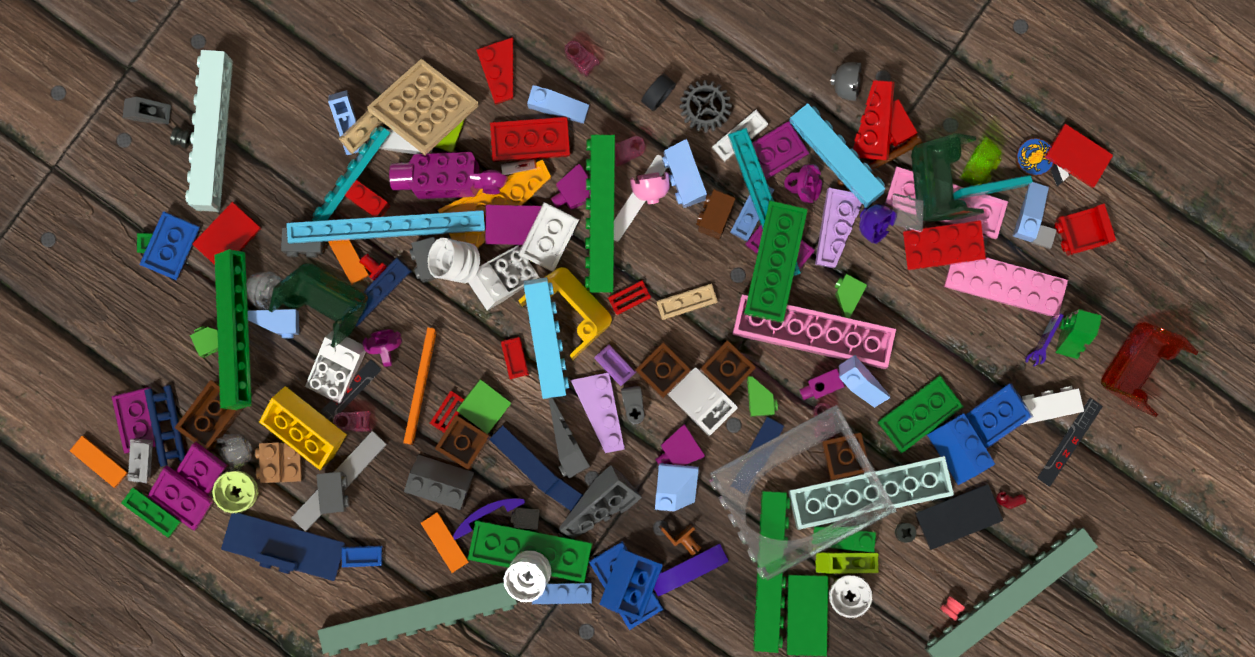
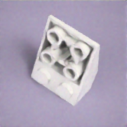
[468,245,539,311]
[305,330,366,404]
[668,367,738,436]

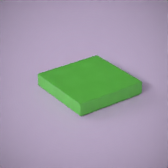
[456,379,511,434]

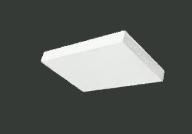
[518,202,579,272]

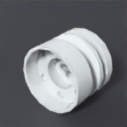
[428,238,480,283]
[504,551,551,602]
[829,576,872,618]

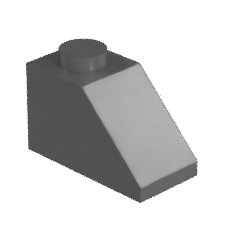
[123,97,171,124]

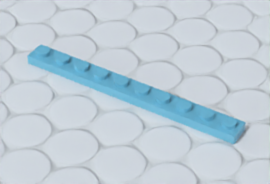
[287,211,485,244]

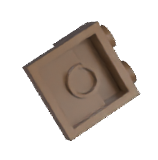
[255,443,302,483]

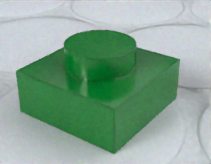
[137,233,152,253]

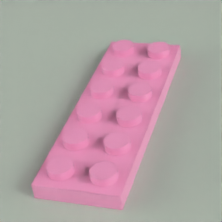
[885,167,1008,239]
[944,258,1068,317]

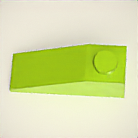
[816,553,878,573]

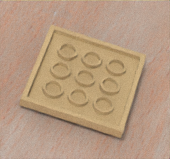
[368,59,478,155]

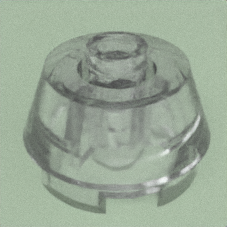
[246,272,283,310]
[217,434,252,472]

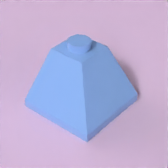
[655,463,699,511]

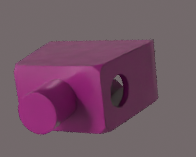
[550,164,589,210]
[799,369,846,400]
[655,425,705,466]

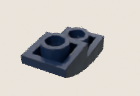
[537,478,583,511]

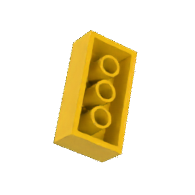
[259,386,347,470]

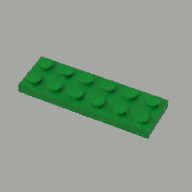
[744,201,808,323]
[468,520,592,582]

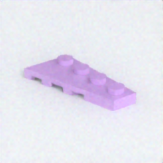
[815,188,862,268]
[571,373,624,453]

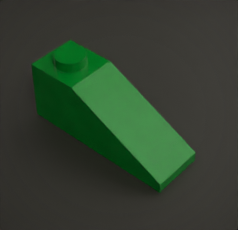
[812,527,876,552]

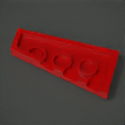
[853,80,894,160]

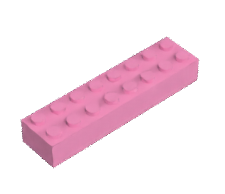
[732,294,896,369]

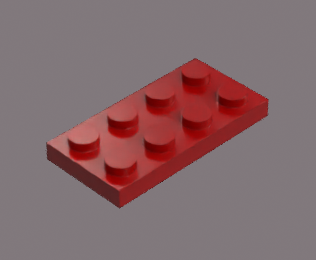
[490,117,570,162]
[903,220,987,270]

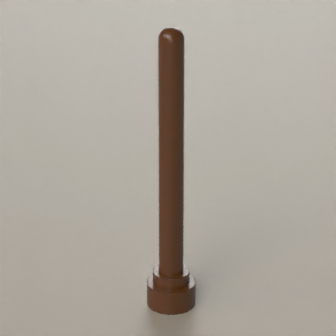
[837,134,924,186]

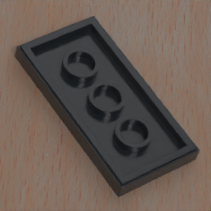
[915,484,1003,550]

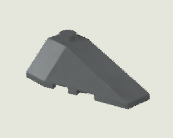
[549,398,590,479]
[559,465,642,539]

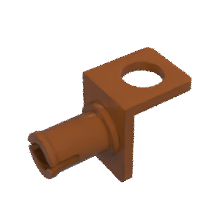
[659,524,701,556]

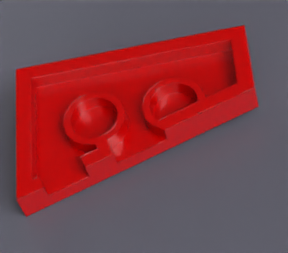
[477,38,513,105]

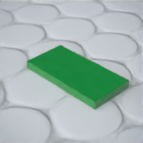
[877,376,964,454]
[787,575,828,656]

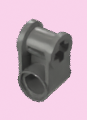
[621,385,645,424]

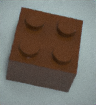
[696,190,736,240]
[699,340,756,397]
[635,342,691,399]
[435,415,491,470]
[821,433,870,481]

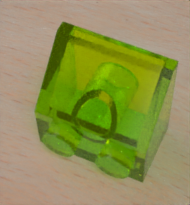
[959,137,1002,186]

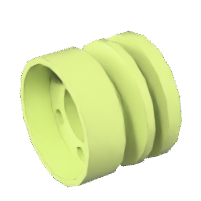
[212,471,259,513]

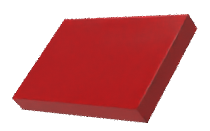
[1044,124,1113,188]
[192,202,261,265]

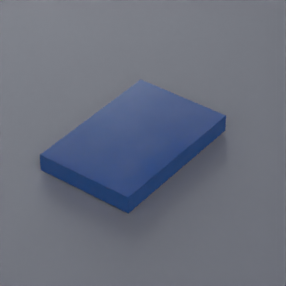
[139,211,200,280]
[965,384,1033,449]

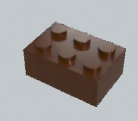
[175,380,244,452]

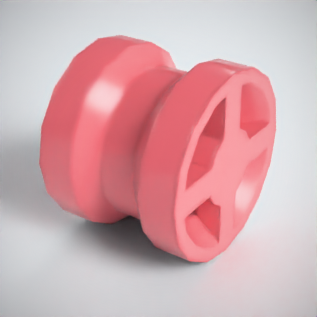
[940,596,965,621]

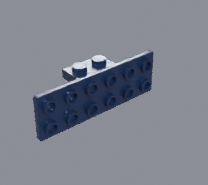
[221,513,346,581]

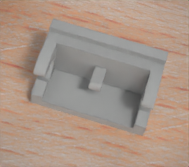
[128,438,153,483]

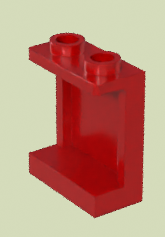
[1055,204,1116,256]

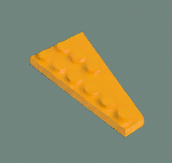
[438,160,551,249]

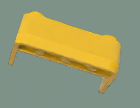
[518,267,612,360]

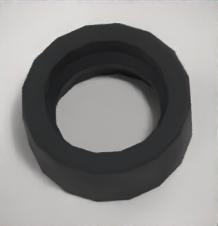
[641,74,676,111]

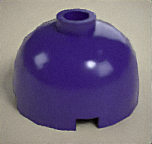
[859,204,897,244]

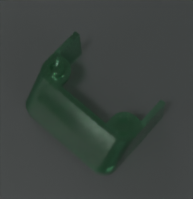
[911,133,984,222]
[269,263,368,348]

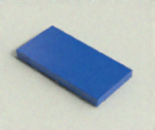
[589,541,663,630]

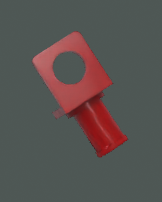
[359,253,387,281]

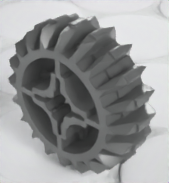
[679,80,732,133]

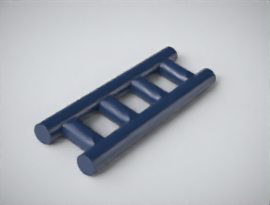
[144,385,186,467]

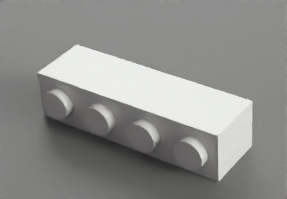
[1022,386,1084,425]

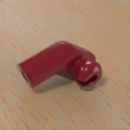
[996,491,1026,509]

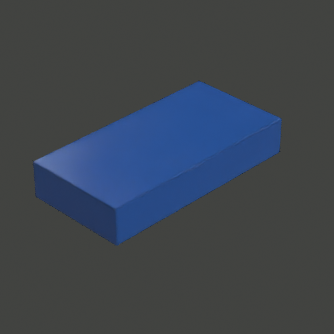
[341,546,382,567]

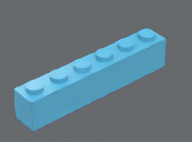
[790,103,885,208]
[524,277,569,399]

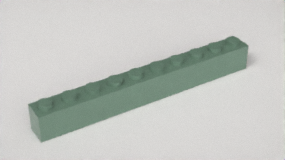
[925,527,1098,657]
[318,582,518,656]

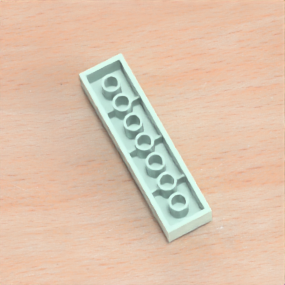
[186,50,233,212]
[788,456,954,530]

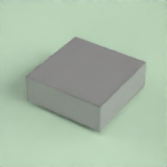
[1031,225,1057,249]

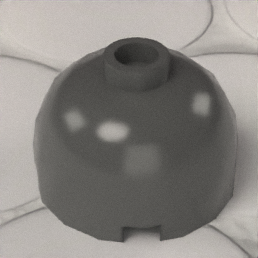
[831,62,862,101]

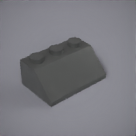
[404,455,474,510]

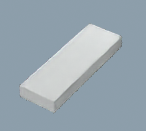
[712,110,768,162]

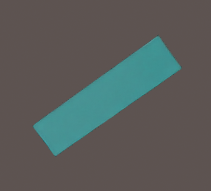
[953,175,1033,200]

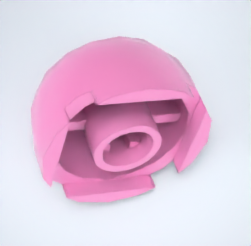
[630,172,670,204]

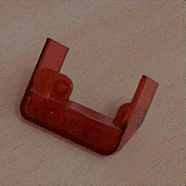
[1101,322,1198,417]

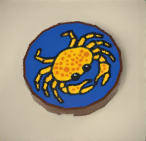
[1015,138,1054,177]

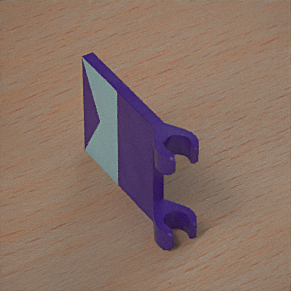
[1025,314,1064,367]

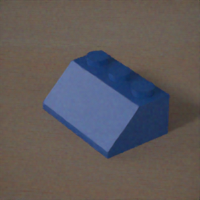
[927,413,995,485]
[599,549,663,620]

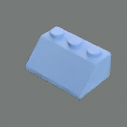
[662,139,707,208]

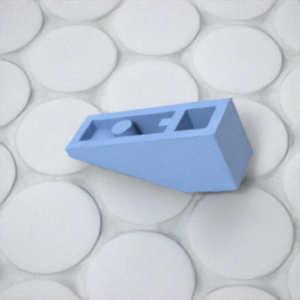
[527,85,589,124]
[328,90,364,155]
[1013,182,1049,242]
[248,309,299,338]
[839,355,890,408]

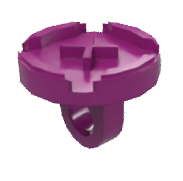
[784,164,822,203]
[362,329,402,367]

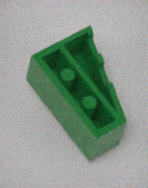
[1055,310,1102,359]

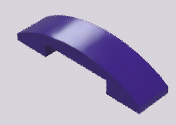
[453,499,526,540]
[654,544,728,597]

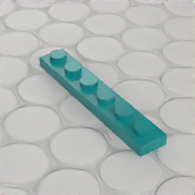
[312,126,390,221]

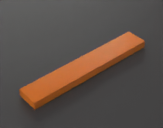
[404,327,437,445]

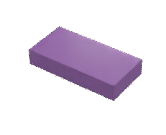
[595,345,636,386]

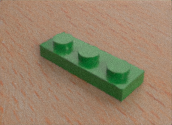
[121,487,181,538]

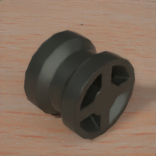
[170,126,192,149]
[895,523,916,543]

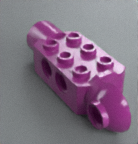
[389,152,508,199]

